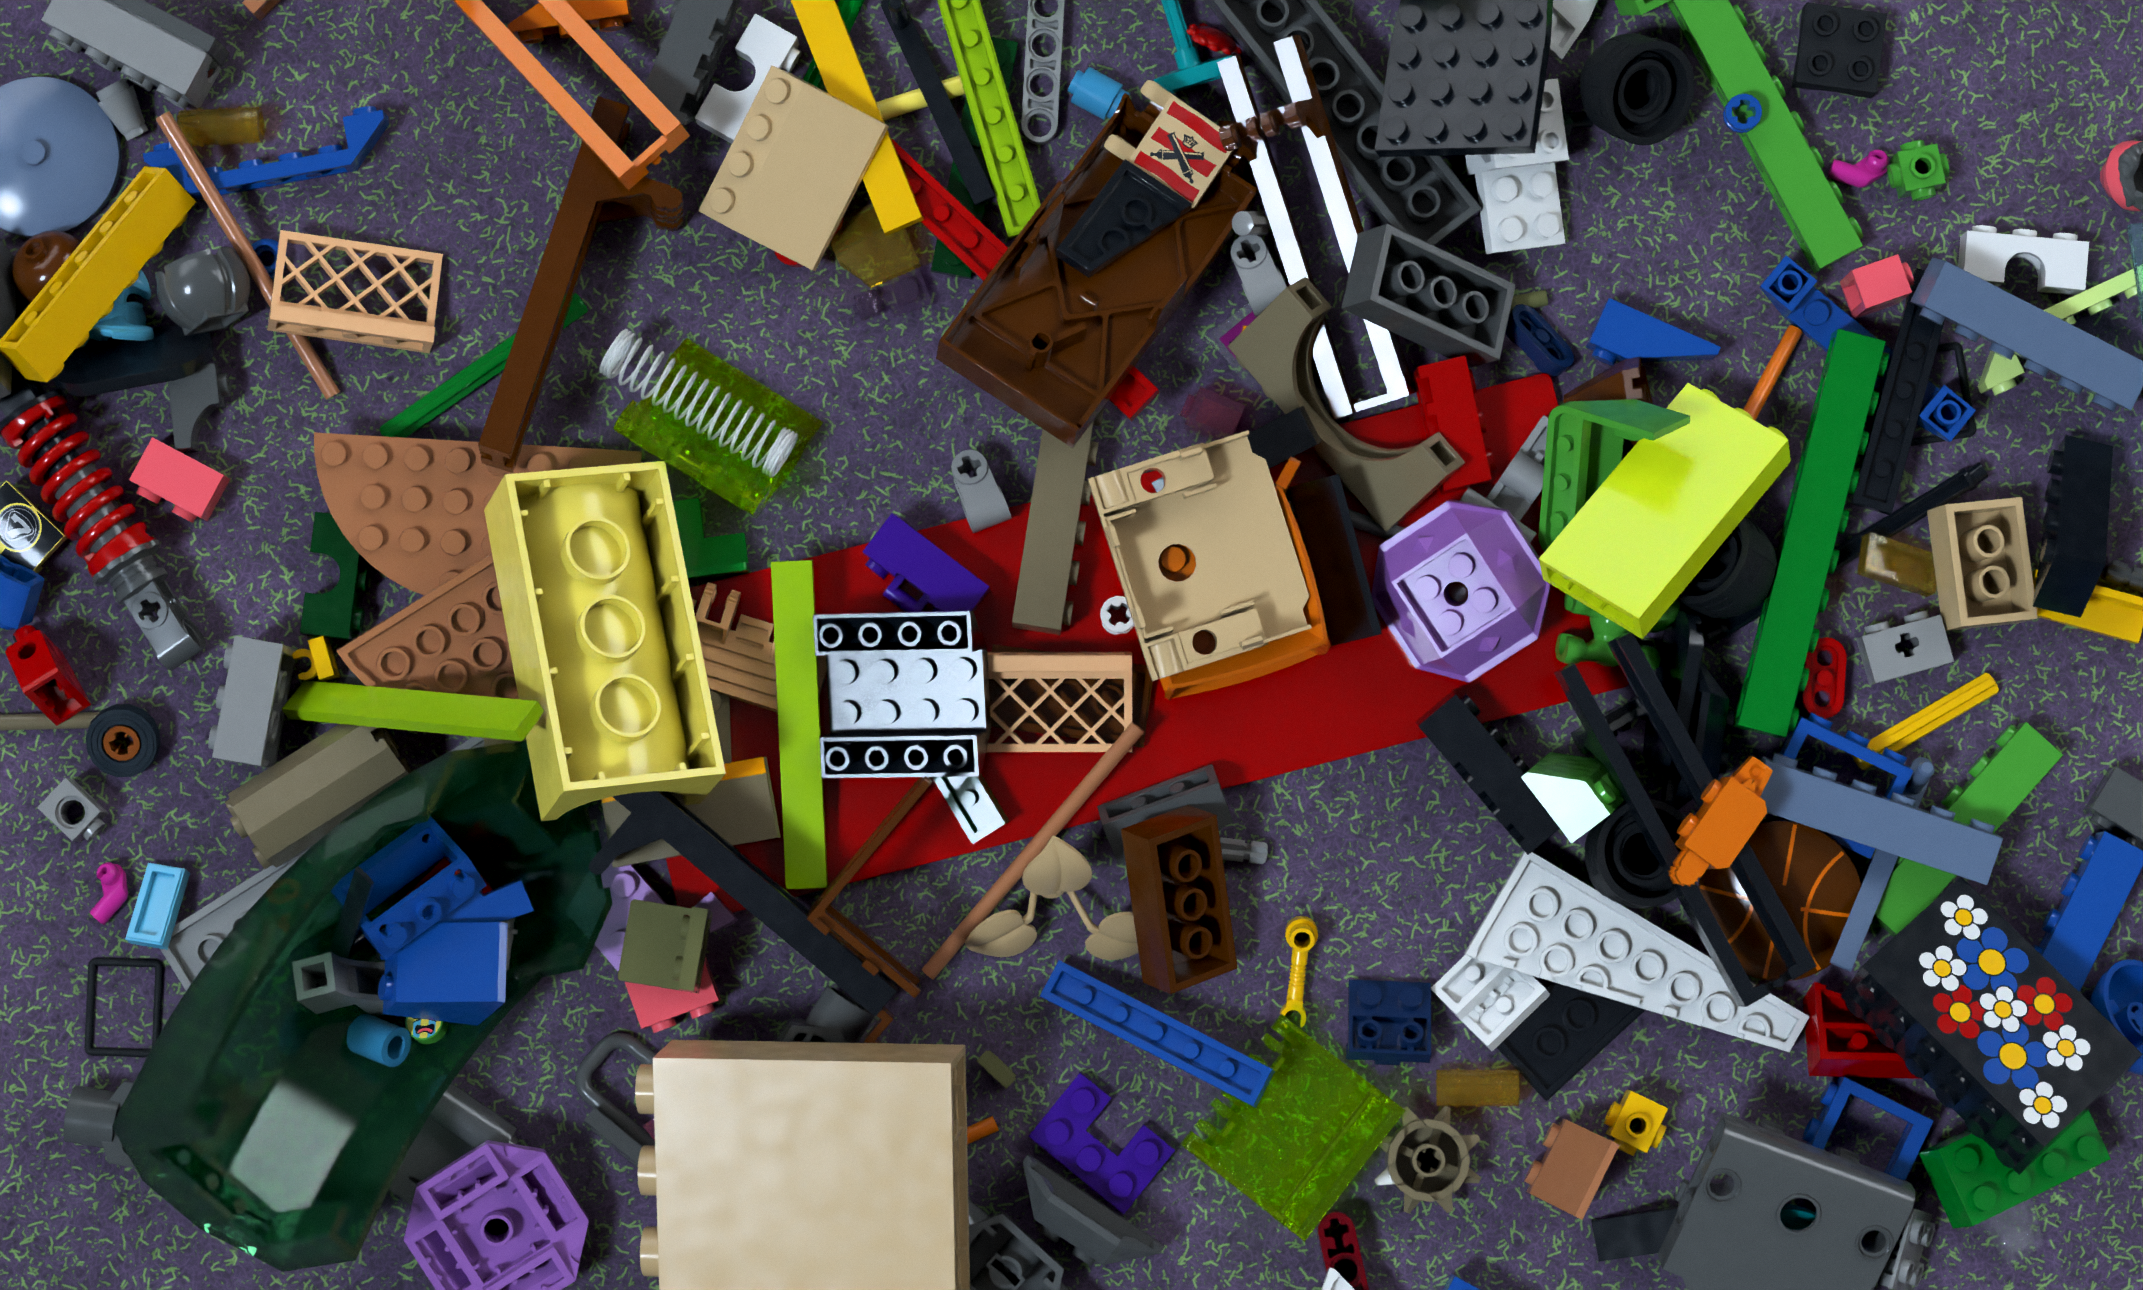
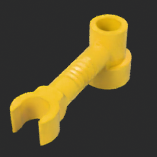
[1280,916,1318,1028]

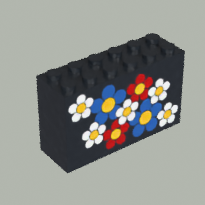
[1840,877,2143,1175]

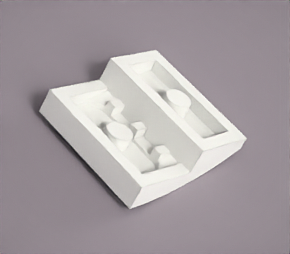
[1431,954,1550,1051]

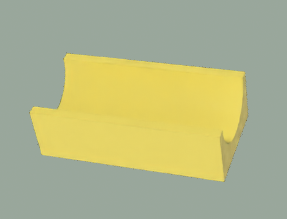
[484,461,726,821]

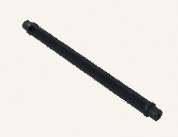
[1701,462,1988,645]

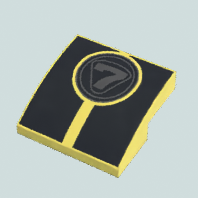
[0,480,67,573]

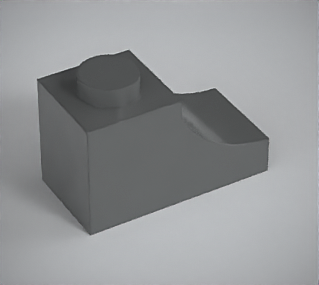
[168,363,231,453]

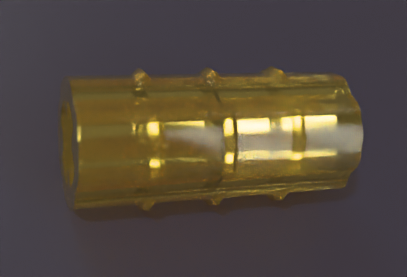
[177,106,265,148]
[1436,1068,1519,1108]

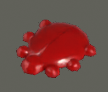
[1186,23,1242,55]

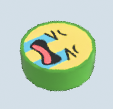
[405,1017,449,1044]

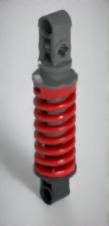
[0,366,206,671]

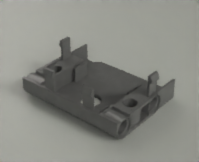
[1657,1112,1915,1290]

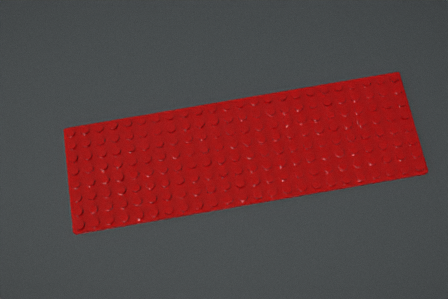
[666,373,1629,913]

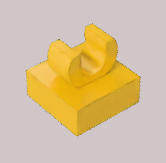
[292,636,340,682]

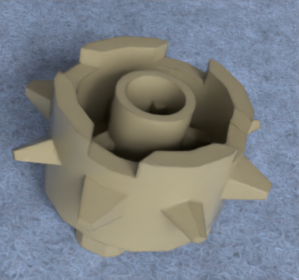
[1373,1106,1481,1214]

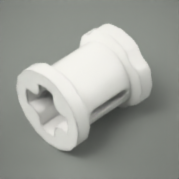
[1100,596,1134,635]

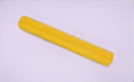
[1852,673,1999,770]

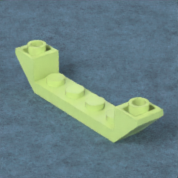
[1977,264,2143,396]

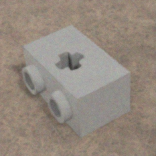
[1856,610,1954,686]

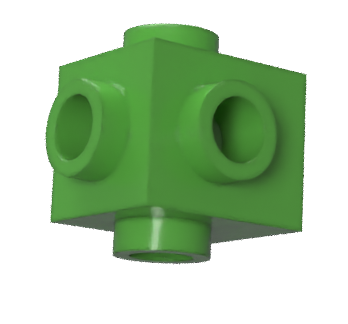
[1887,140,1949,201]

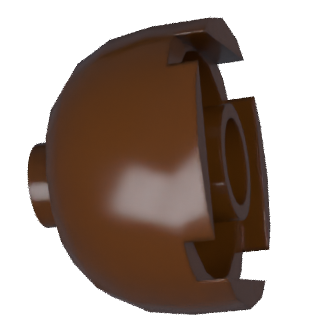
[12,231,82,304]

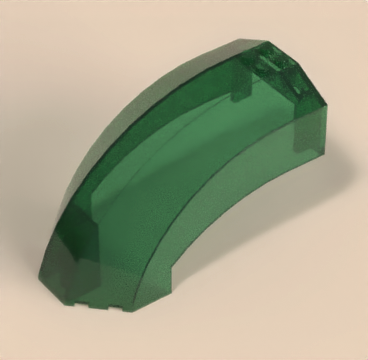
[112,740,613,1272]

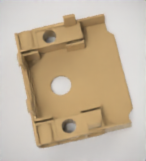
[1088,430,1312,681]

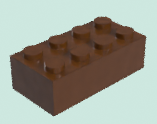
[1121,805,1238,994]

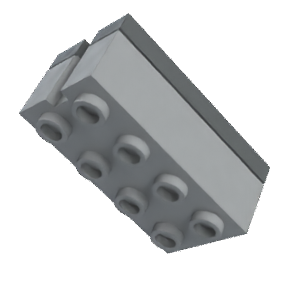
[41,0,230,110]

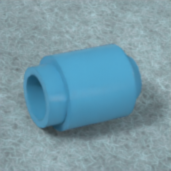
[1067,67,1130,121]

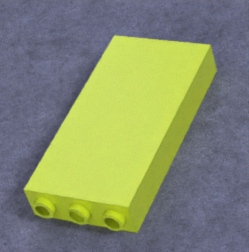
[1539,383,1791,640]

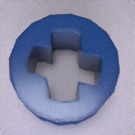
[1723,94,1762,133]

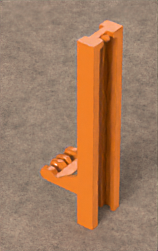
[452,0,690,191]

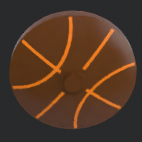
[1698,818,1861,981]

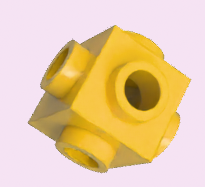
[1604,1090,1668,1156]

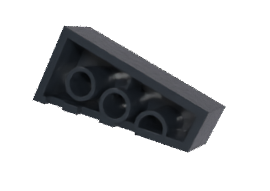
[2033,435,2113,618]
[1415,691,1560,855]

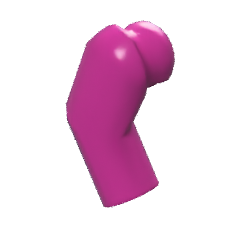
[1828,149,1889,188]
[89,862,129,925]

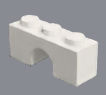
[695,13,801,144]
[1958,225,2089,295]

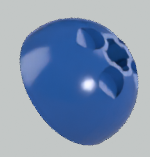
[2090,959,2143,1075]

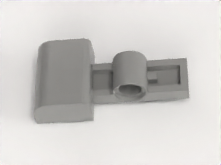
[1460,415,1548,542]

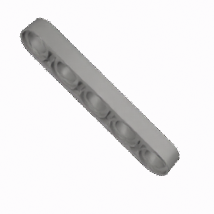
[1021,0,1065,145]

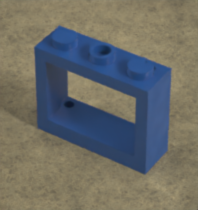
[1779,712,1914,859]
[328,815,487,960]
[1802,1077,1934,1232]

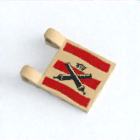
[1104,80,1234,209]

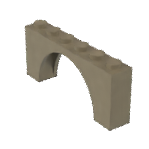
[1227,276,1465,532]

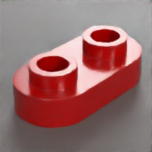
[1801,637,1847,719]

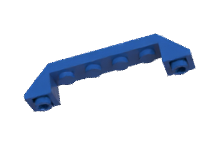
[143,106,389,200]
[1759,255,1976,442]

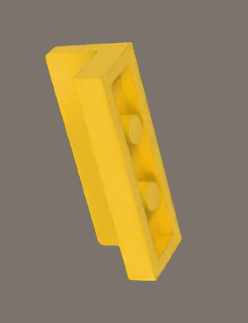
[2032,569,2143,644]

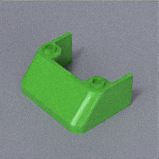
[1538,399,1690,552]

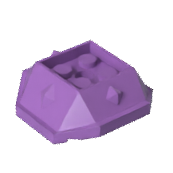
[1371,499,1552,683]
[404,1140,589,1290]

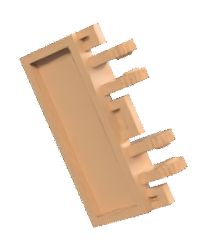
[692,582,827,713]

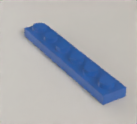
[1040,960,1275,1108]

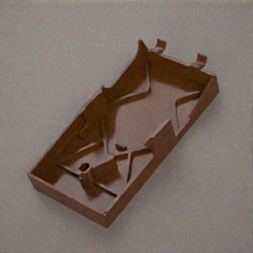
[936,93,1258,448]

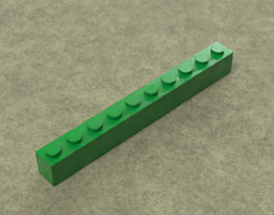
[1733,329,1889,739]

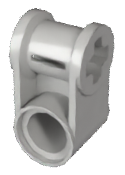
[1230,235,1287,317]
[951,450,1012,533]

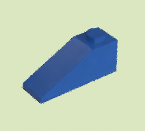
[1586,298,1721,366]

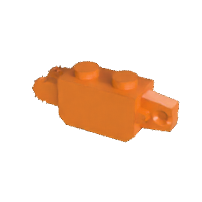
[1668,756,1773,886]

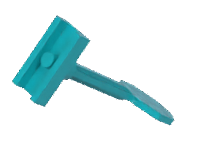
[1153,0,1231,94]

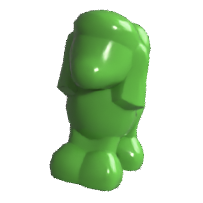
[1555,593,1681,670]

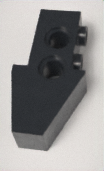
[1152,406,1322,492]

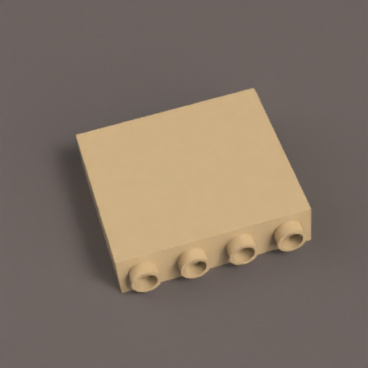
[635,1040,970,1290]

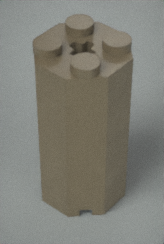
[225,724,415,869]

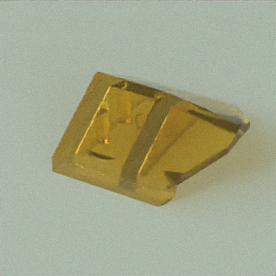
[831,204,921,288]

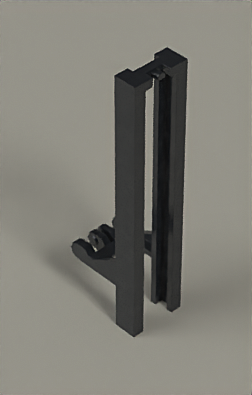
[1554,632,1817,1007]

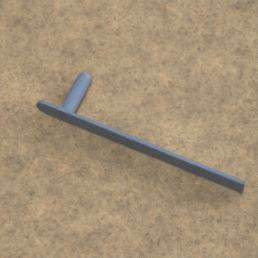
[1829,757,1935,972]

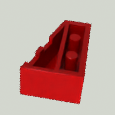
[1412,355,1496,495]
[1803,981,1922,1079]

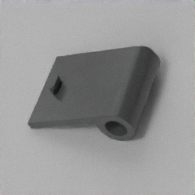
[369,1072,519,1205]

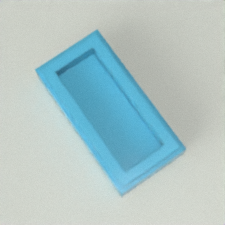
[125,863,190,950]

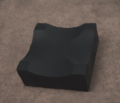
[1792,2,1887,98]

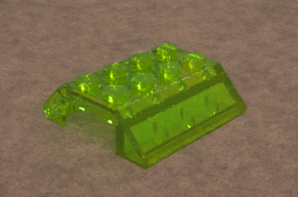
[613,338,823,519]
[1180,1014,1406,1242]

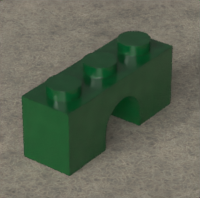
[300,512,370,641]

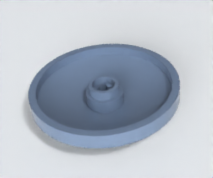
[0,77,122,238]

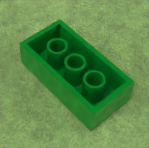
[1919,1110,2111,1229]

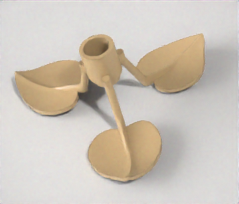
[965,835,1139,960]

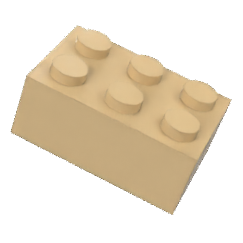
[1927,497,2038,631]

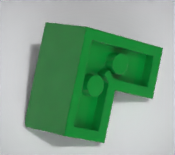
[673,498,750,582]

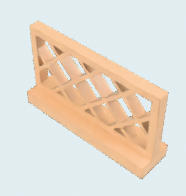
[267,230,443,353]
[986,652,1132,752]

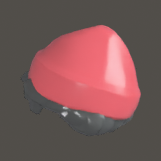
[2100,140,2143,212]

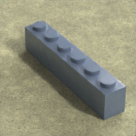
[1910,257,2143,412]
[1760,753,2003,885]

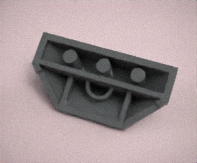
[1023,1154,1165,1266]

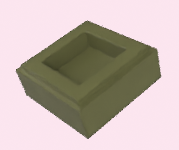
[977,1050,1016,1089]

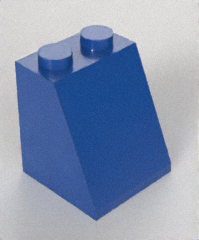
[378,922,508,1026]

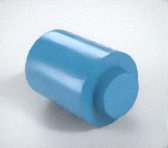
[347,1014,411,1067]

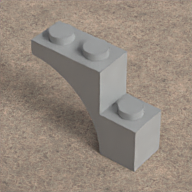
[292,952,385,1017]

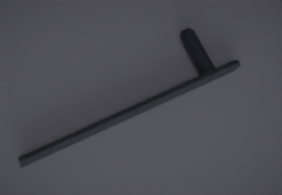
[881,0,995,206]
[329,866,384,959]

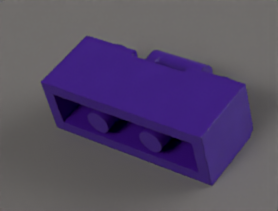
[862,513,990,612]

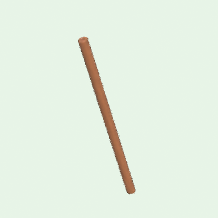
[156,111,340,400]
[921,722,1144,980]

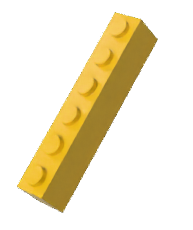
[0,166,196,383]

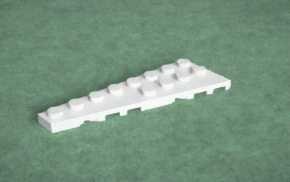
[1464,851,1810,1052]

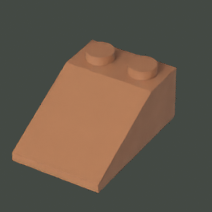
[1524,1118,1619,1220]

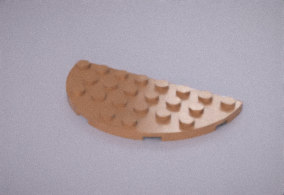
[314,432,642,595]
[336,553,519,699]

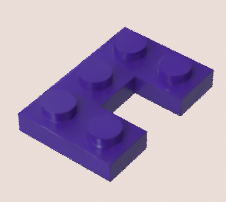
[1028,1073,1175,1214]

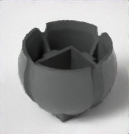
[155,247,251,336]

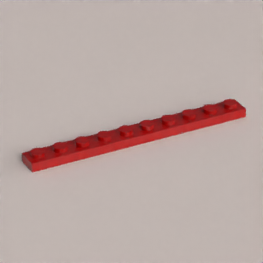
[891,138,1160,422]

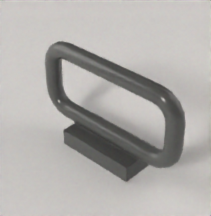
[575,1032,656,1169]

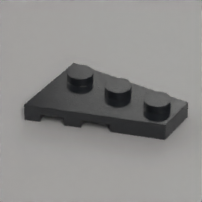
[1055,159,1192,278]

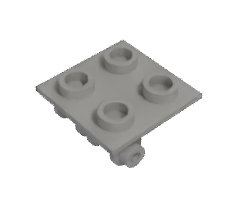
[1879,1208,1935,1290]

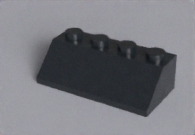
[1286,474,1382,646]

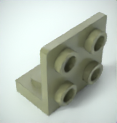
[618,899,713,994]

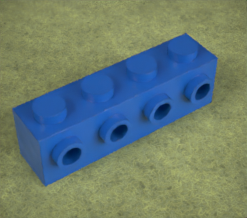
[2033,831,2143,992]

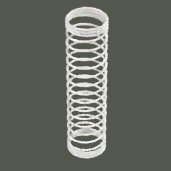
[599,329,798,478]

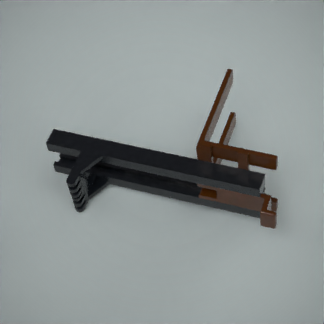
[589,776,932,1043]

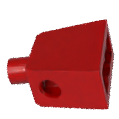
[5,625,91,726]

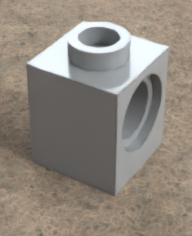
[37,778,108,842]

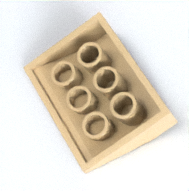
[698,65,889,271]

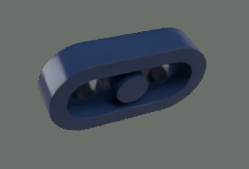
[1506,304,1574,376]

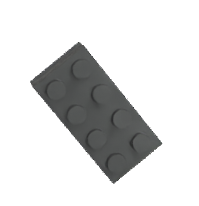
[1341,224,1515,368]

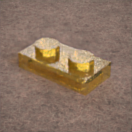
[1857,532,1937,597]

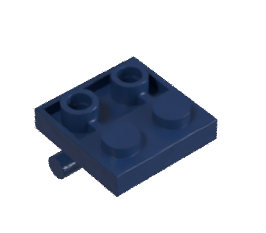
[1346,979,1431,1066]

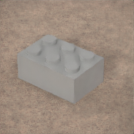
[208,636,296,768]

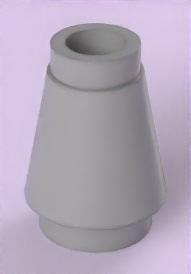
[96,78,148,141]

